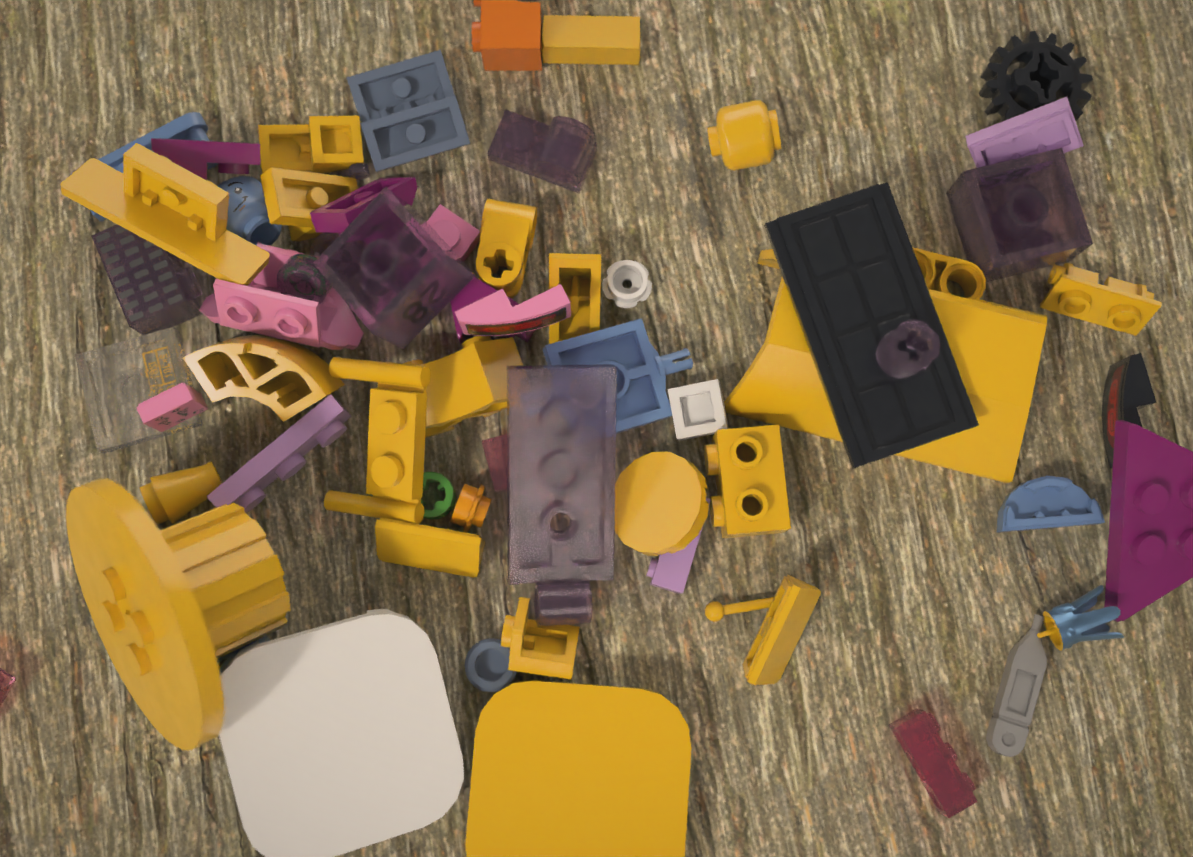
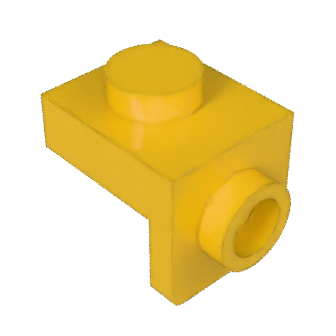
[501,597,580,680]

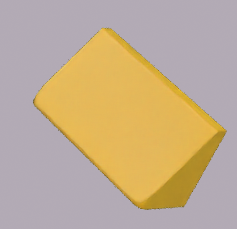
[542,15,640,65]
[375,517,485,578]
[742,574,821,685]

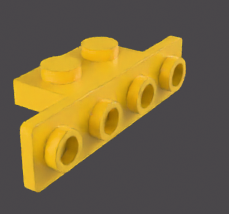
[61,143,270,286]

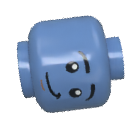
[218,176,282,246]

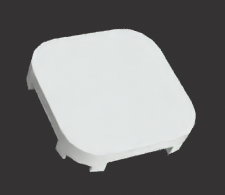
[219,609,464,857]

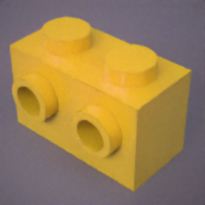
[704,424,791,538]

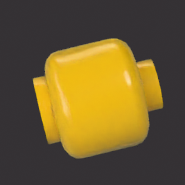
[707,100,782,170]

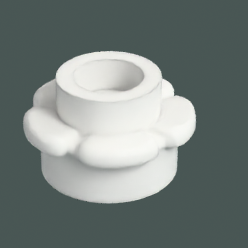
[602,260,652,309]

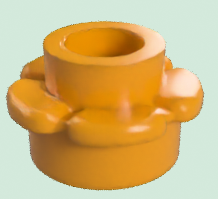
[450,484,492,533]

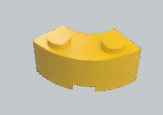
[183,335,345,422]
[403,336,533,438]

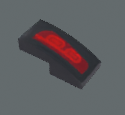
[1102,353,1157,469]

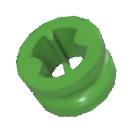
[421,471,456,520]

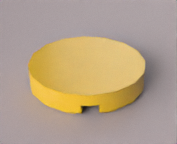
[609,452,709,556]

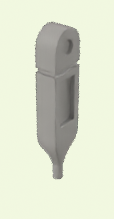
[986,614,1047,757]

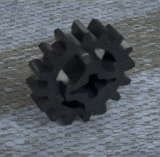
[979,31,1093,123]

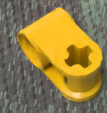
[476,199,538,299]

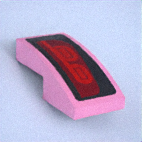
[454,284,571,336]

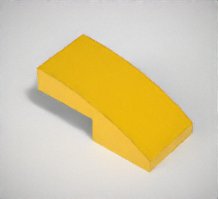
[258,116,364,174]

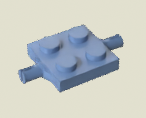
[522,318,693,447]

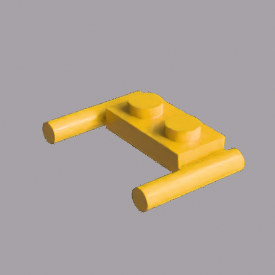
[324,357,431,524]

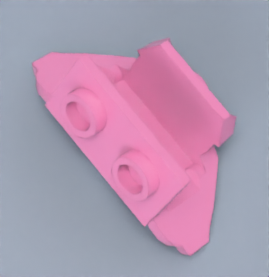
[199,241,364,350]

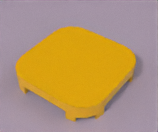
[465,679,692,857]

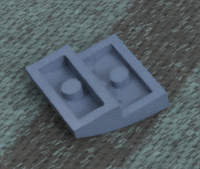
[347,50,470,173]

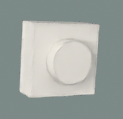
[668,379,729,441]

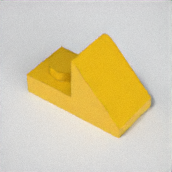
[260,167,358,241]

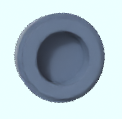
[465,638,517,692]

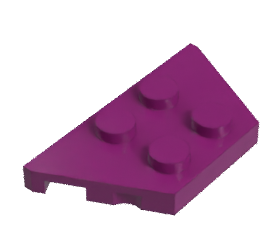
[1104,420,1193,622]

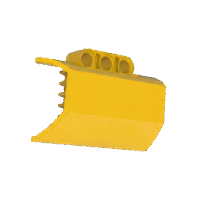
[724,247,1048,483]

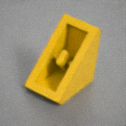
[549,253,602,344]

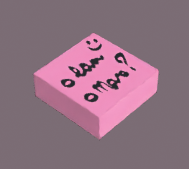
[136,383,208,432]

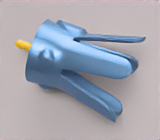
[1037,585,1124,651]

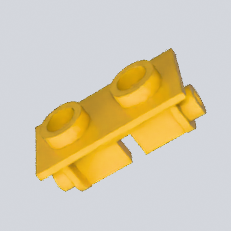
[1040,262,1162,336]

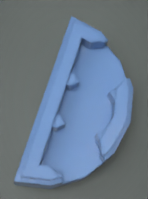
[996,476,1105,533]

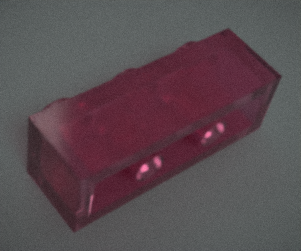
[889,709,978,818]

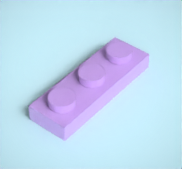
[206,394,351,513]

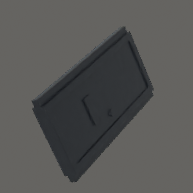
[764,182,979,469]

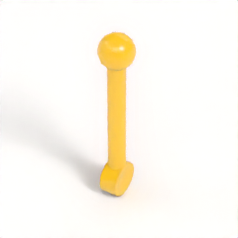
[705,597,774,622]

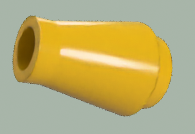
[140,461,223,525]

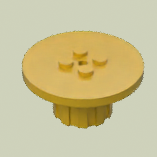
[66,478,291,751]

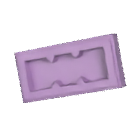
[966,97,1084,183]

